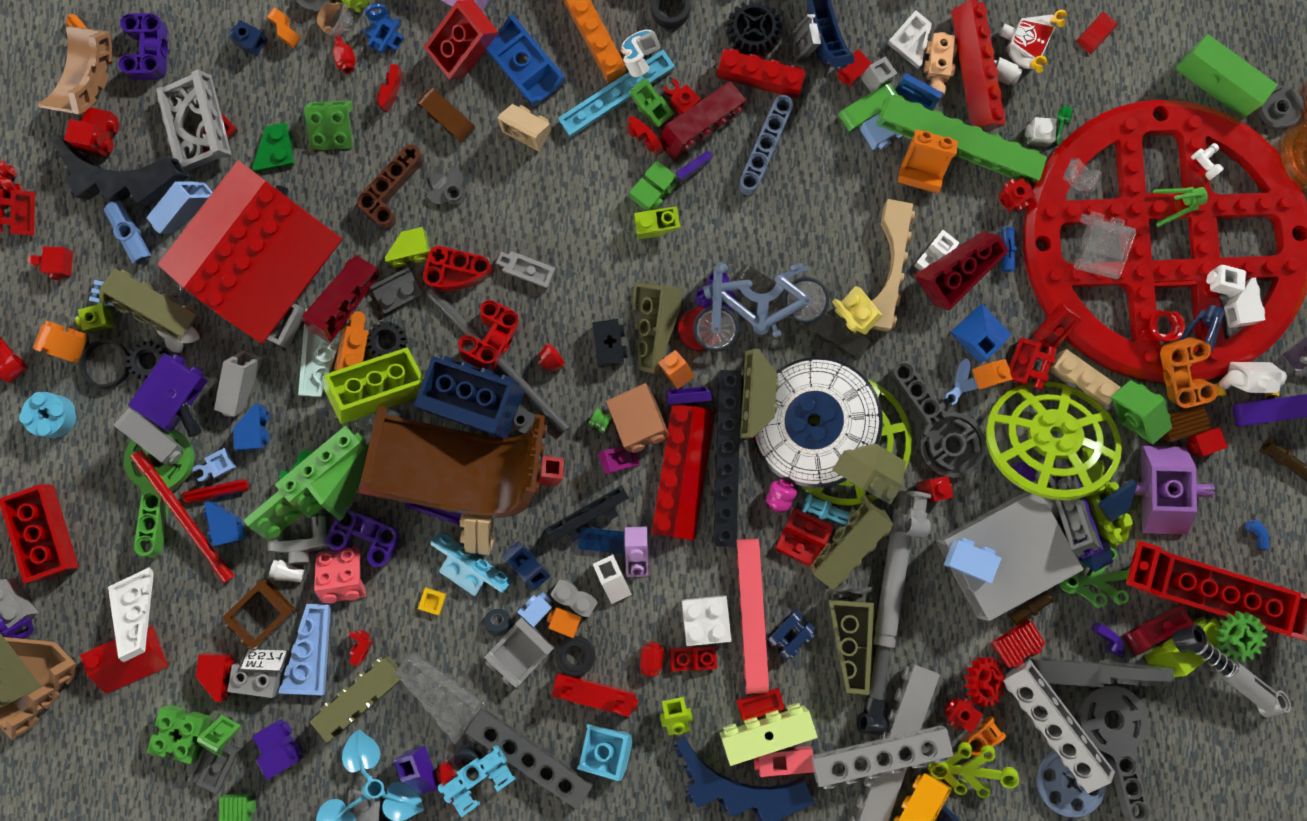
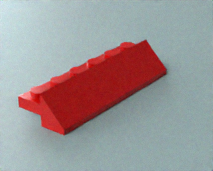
[652,404,715,541]

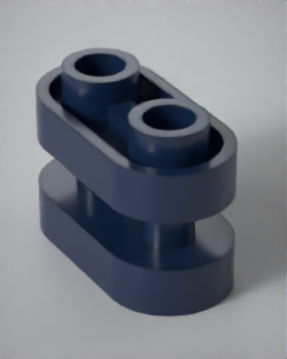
[766,609,815,660]

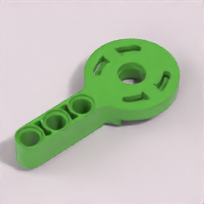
[124,426,194,558]

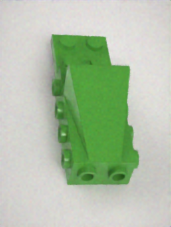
[243,426,369,542]

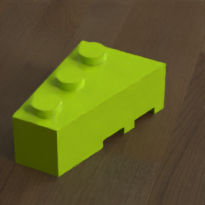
[1144,617,1221,677]

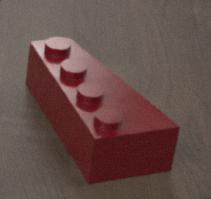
[660,81,746,162]
[914,231,1009,311]
[301,255,380,344]

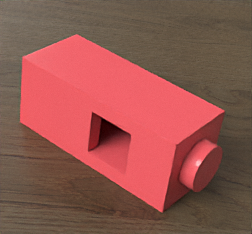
[753,746,814,777]

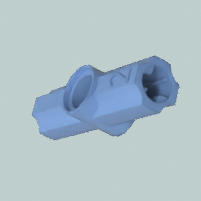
[103,200,152,266]

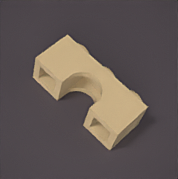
[1049,349,1121,407]

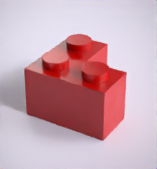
[64,107,120,158]

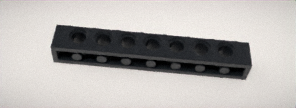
[713,370,742,547]

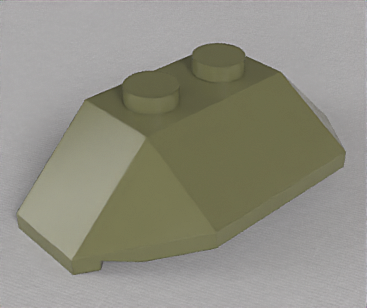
[740,349,779,439]
[832,443,906,505]

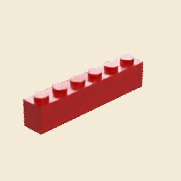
[951,0,1006,133]

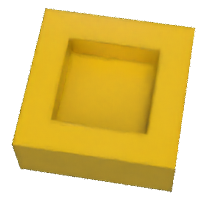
[418,587,447,616]

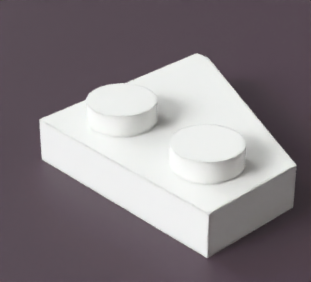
[887,10,932,69]

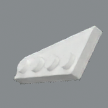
[108,567,154,662]

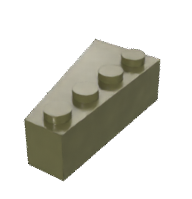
[0,633,42,707]
[309,656,406,743]

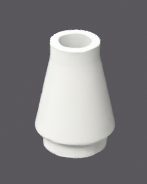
[269,559,304,583]

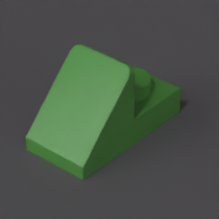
[197,715,241,757]

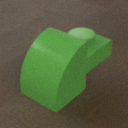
[628,78,674,127]

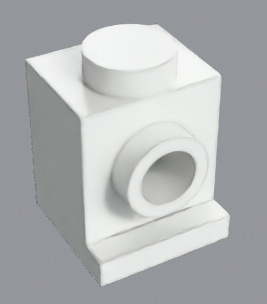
[1206,264,1246,298]

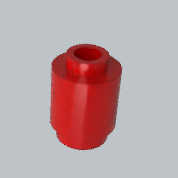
[640,642,664,676]

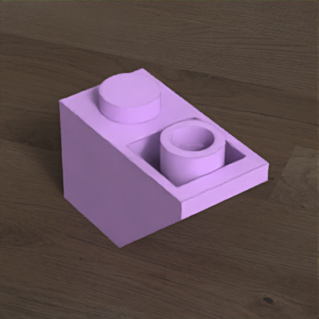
[625,527,648,577]

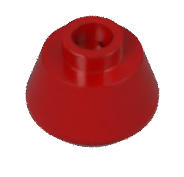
[537,344,565,372]

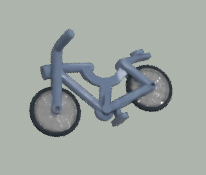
[693,262,830,352]

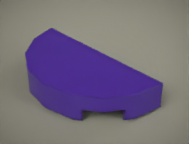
[676,151,713,182]

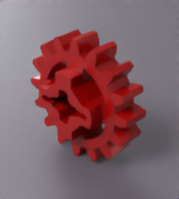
[964,657,1006,707]

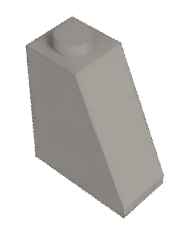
[214,351,263,417]
[114,408,185,466]

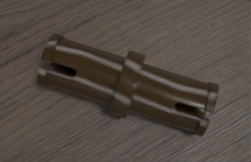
[1009,590,1054,626]

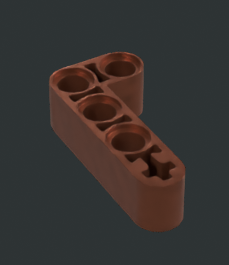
[357,144,424,229]

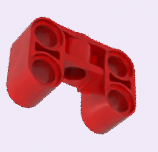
[458,300,519,371]

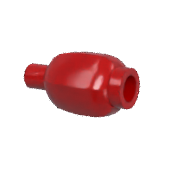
[333,36,356,74]

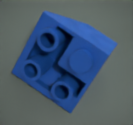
[950,303,1012,364]

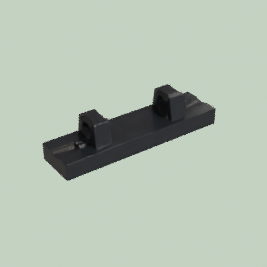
[546,485,629,542]

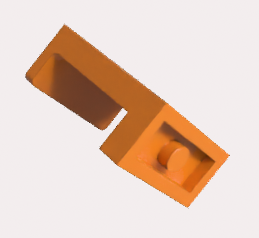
[897,129,958,194]

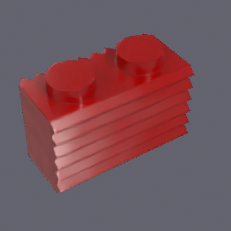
[990,620,1046,668]

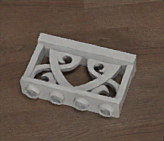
[156,70,232,172]

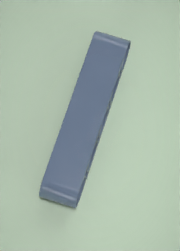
[739,95,793,196]

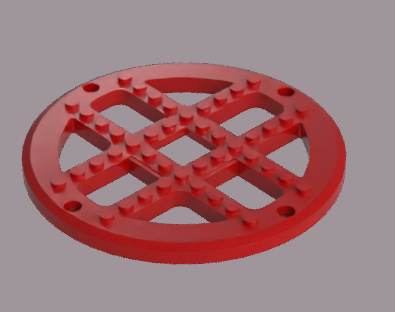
[1023,100,1307,384]

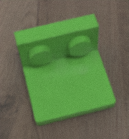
[304,101,353,150]

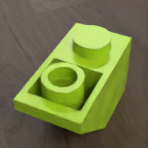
[634,206,680,240]
[385,227,430,268]

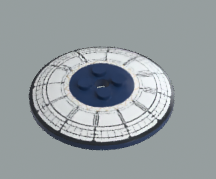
[753,357,883,488]

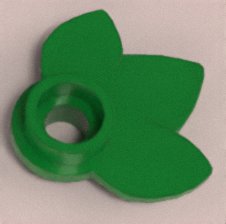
[1054,104,1073,145]

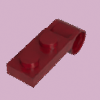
[1122,604,1194,656]

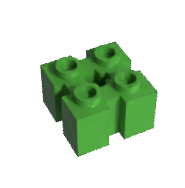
[147,704,212,764]

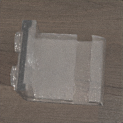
[1074,211,1136,279]

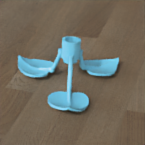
[316,730,424,821]

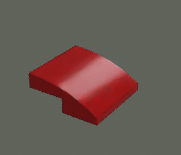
[774,508,834,567]

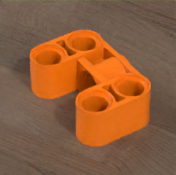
[1160,337,1218,408]

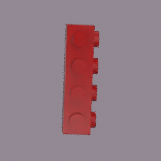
[717,49,806,99]

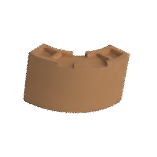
[38,26,112,114]

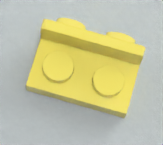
[832,286,883,335]

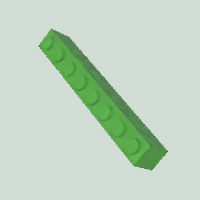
[876,95,1047,185]

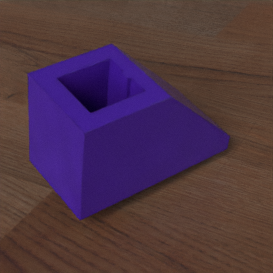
[394,745,440,795]

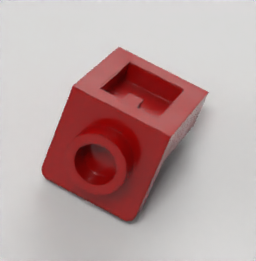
[348,629,374,666]

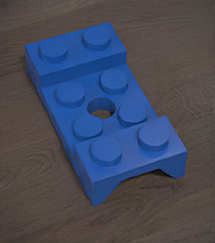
[485,14,566,109]

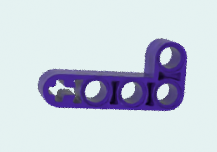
[1232,394,1307,427]

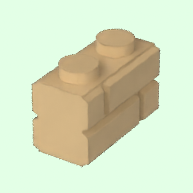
[460,514,494,555]

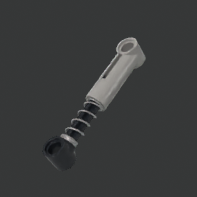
[1172,624,1291,718]

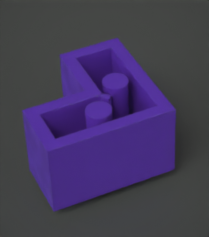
[252,719,304,780]

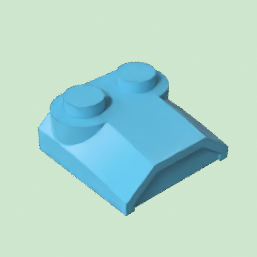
[577,724,632,781]

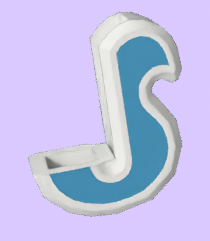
[620,30,660,77]

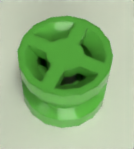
[588,408,613,435]

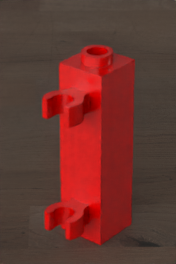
[551,672,639,717]

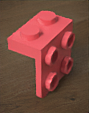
[314,547,366,604]

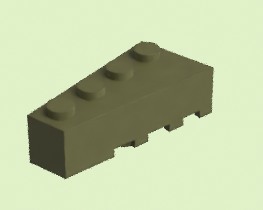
[99,268,196,342]
[810,494,893,590]
[828,599,874,695]

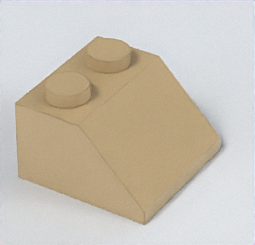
[497,104,551,151]

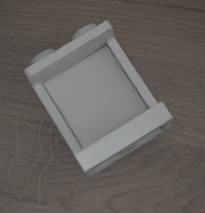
[484,617,555,688]

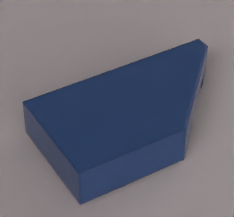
[1098,479,1138,522]

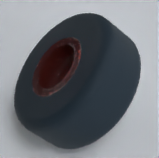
[454,746,482,773]

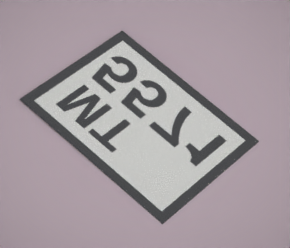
[238,648,289,672]

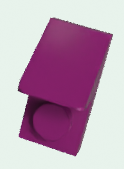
[598,446,640,474]

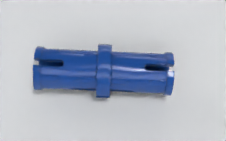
[1000,227,1017,272]

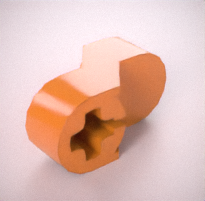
[266,7,301,48]

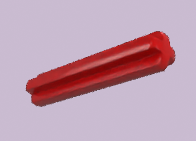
[182,479,249,504]

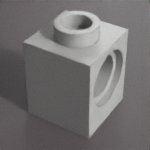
[861,56,897,93]

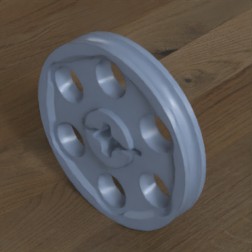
[1037,747,1106,817]

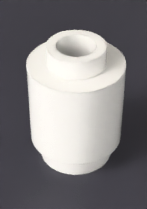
[994,57,1022,85]

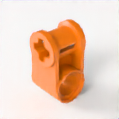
[961,716,1006,757]

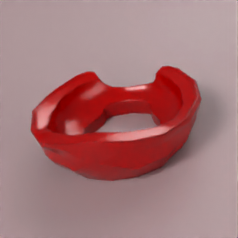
[1149,309,1185,342]

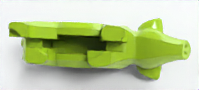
[1071,447,1133,549]

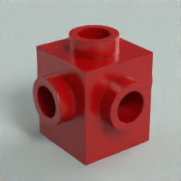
[998,178,1034,213]
[943,696,983,733]

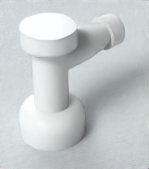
[1191,143,1224,181]

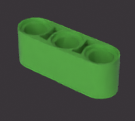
[838,83,898,133]

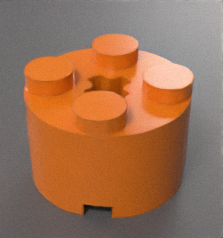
[33,320,88,363]

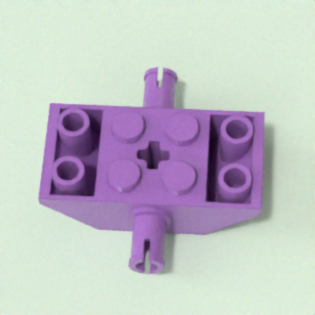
[1122,446,1215,534]

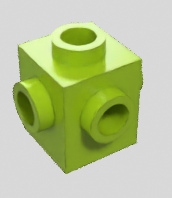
[660,697,693,736]

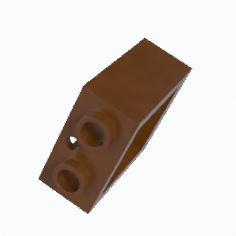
[222,579,298,650]

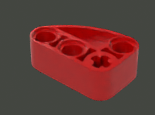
[423,246,492,291]

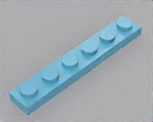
[558,50,675,138]

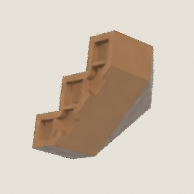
[0,637,76,739]

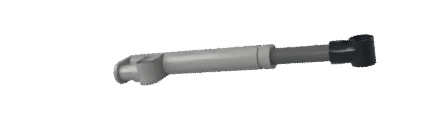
[856,491,931,735]

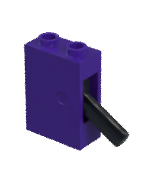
[128,354,208,438]

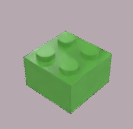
[1111,380,1172,444]

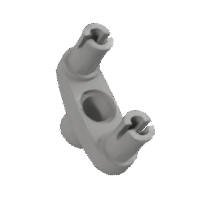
[268,516,328,564]

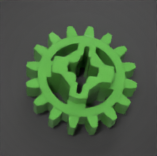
[1214,611,1267,662]

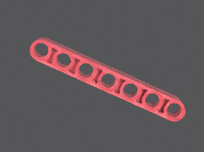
[736,538,769,694]

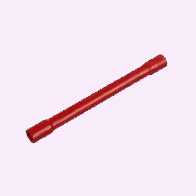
[130,449,235,583]

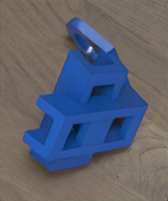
[363,4,404,54]

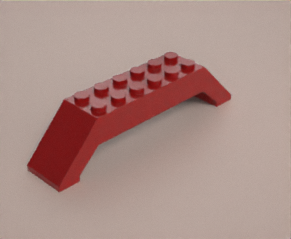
[1126,540,1307,642]

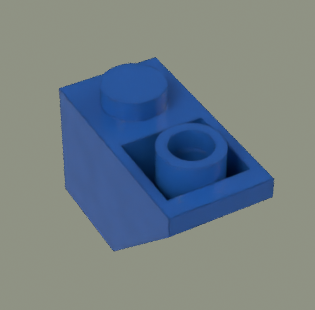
[233,404,270,451]
[203,502,246,546]

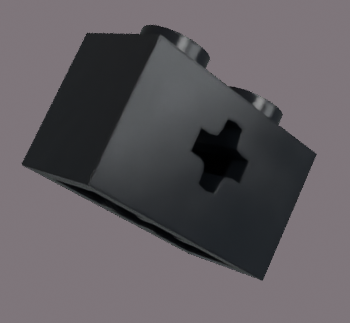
[592,319,628,368]

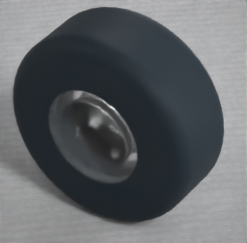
[484,609,511,636]

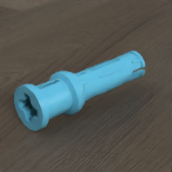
[802,493,850,525]

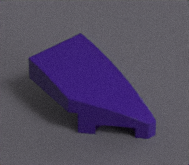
[1090,622,1125,658]

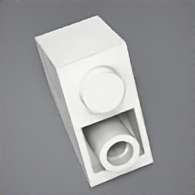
[1224,278,1265,328]
[593,554,632,604]

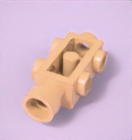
[923,32,957,97]

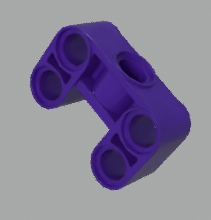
[118,13,168,80]
[327,510,401,567]

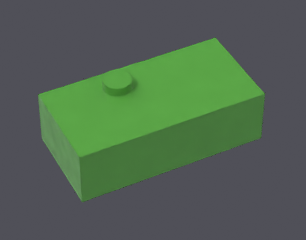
[1175,33,1278,119]

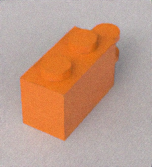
[334,311,369,370]

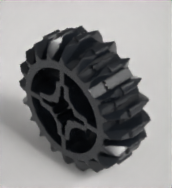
[725,0,782,56]

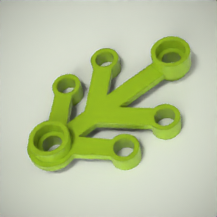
[928,742,1019,798]

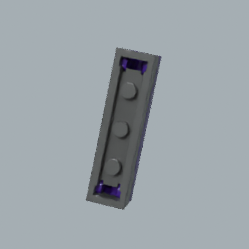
[1049,464,1104,559]

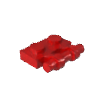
[0,188,35,235]
[1009,337,1057,390]

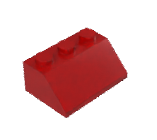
[80,626,169,694]

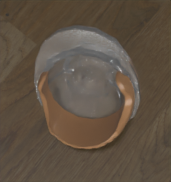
[317,2,354,37]

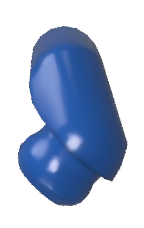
[1246,520,1270,549]

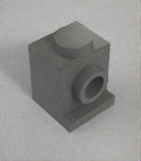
[511,407,536,434]

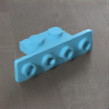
[430,532,512,596]

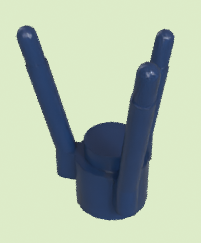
[1176,305,1225,352]

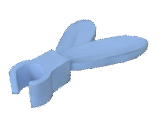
[942,359,978,406]

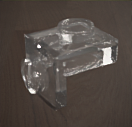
[1063,159,1102,191]

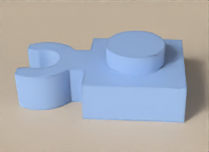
[192,448,236,482]

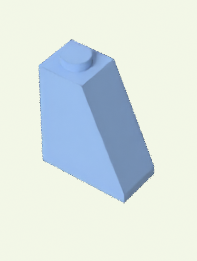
[147,182,213,234]

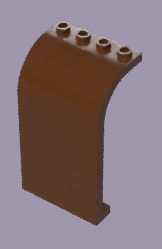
[358,406,547,518]

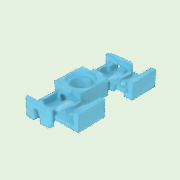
[438,745,516,817]

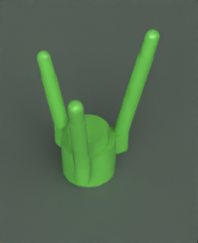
[1153,187,1208,227]

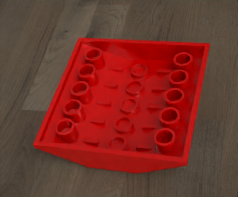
[157,160,343,344]

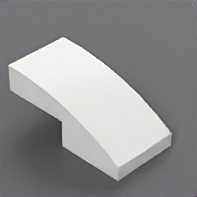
[914,230,959,271]

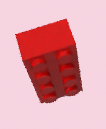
[0,484,79,584]

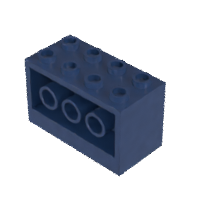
[414,355,525,440]

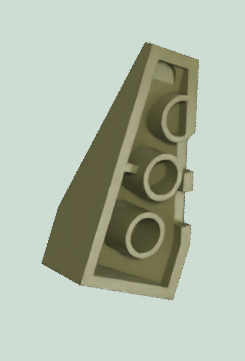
[632,282,683,373]

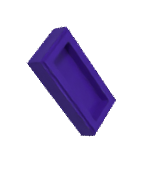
[666,386,712,405]

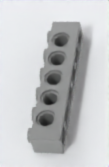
[1003,660,1115,794]
[810,725,953,789]

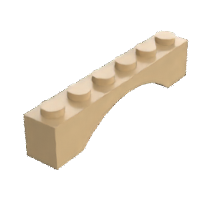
[871,199,915,332]

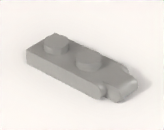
[495,251,556,289]

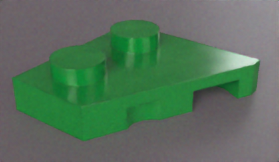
[252,123,295,172]

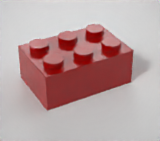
[424,0,499,80]

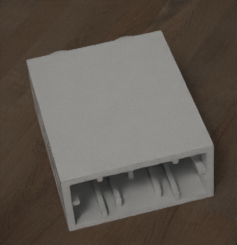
[935,491,1084,621]

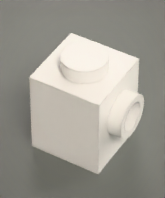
[1025,117,1057,147]

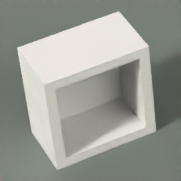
[681,595,731,646]

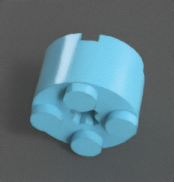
[19,392,76,438]

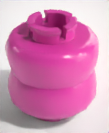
[766,479,797,513]

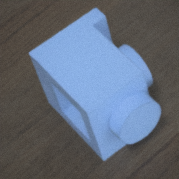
[518,592,553,627]

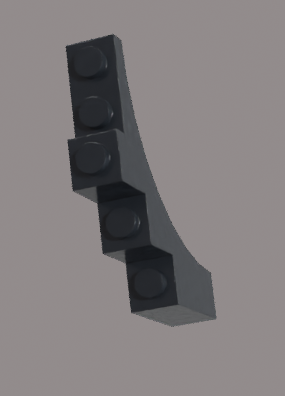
[50,134,189,207]

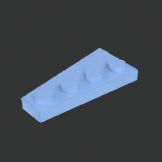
[278,604,331,695]

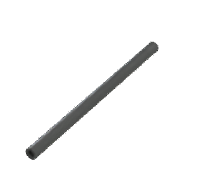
[428,289,570,434]

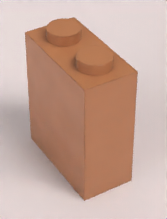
[606,383,669,453]

